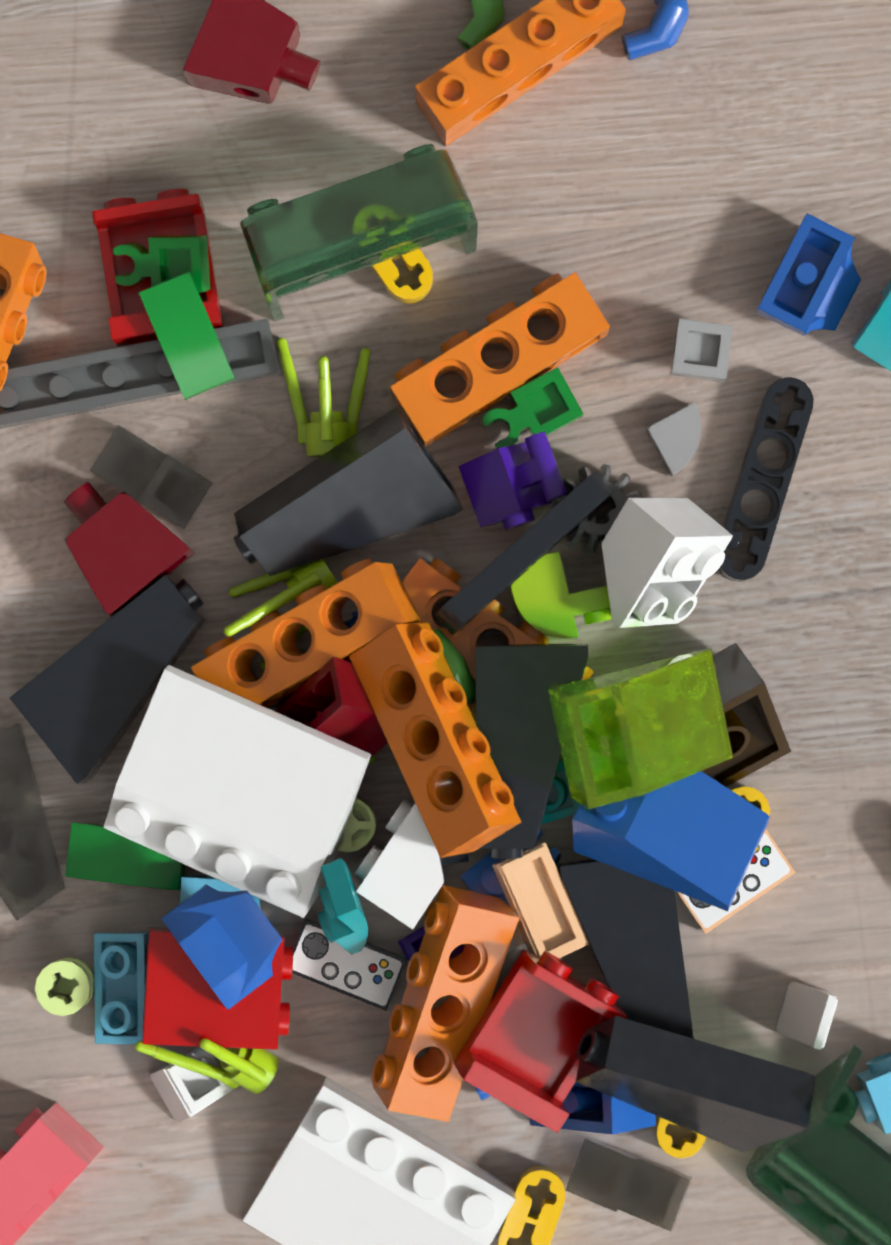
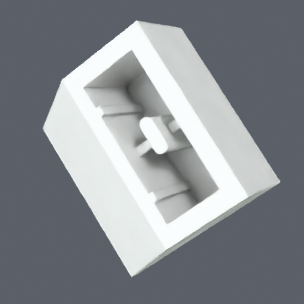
[601,498,733,628]
[354,799,444,930]

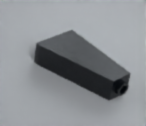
[233,407,463,576]
[10,575,205,784]
[475,643,588,859]
[557,859,694,1039]
[576,1016,816,1152]

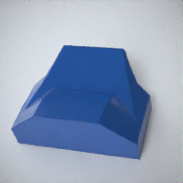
[755,213,861,336]
[161,884,283,1010]

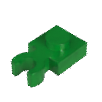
[113,235,210,292]
[481,367,584,449]

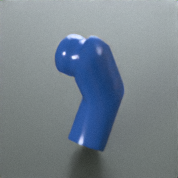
[621,0,689,61]

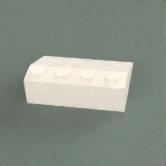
[104,665,371,918]
[243,1077,516,1245]

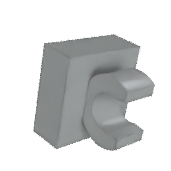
[670,318,733,383]

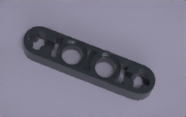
[718,377,814,582]
[435,471,614,635]

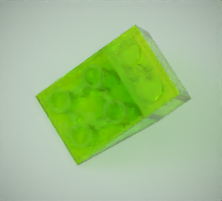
[548,648,733,809]

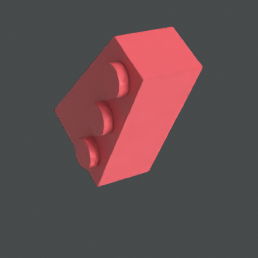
[0,1102,104,1245]

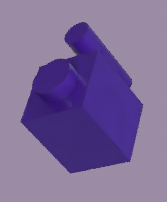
[458,431,568,531]

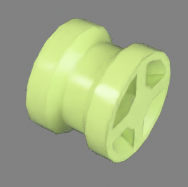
[338,798,377,852]
[35,957,94,1016]

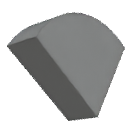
[646,402,701,477]

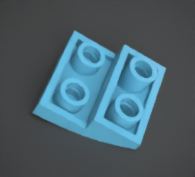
[94,931,148,1044]

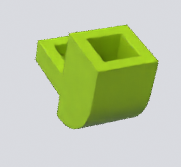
[509,552,612,641]

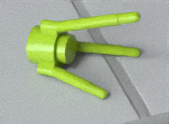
[276,337,371,457]
[224,559,338,670]
[134,1038,279,1094]

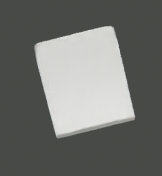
[776,981,838,1050]
[150,1047,233,1122]

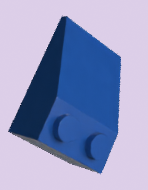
[572,731,770,911]

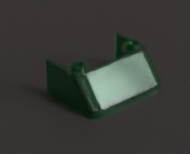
[240,144,478,322]
[746,1045,891,1245]

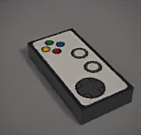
[292,918,407,1011]

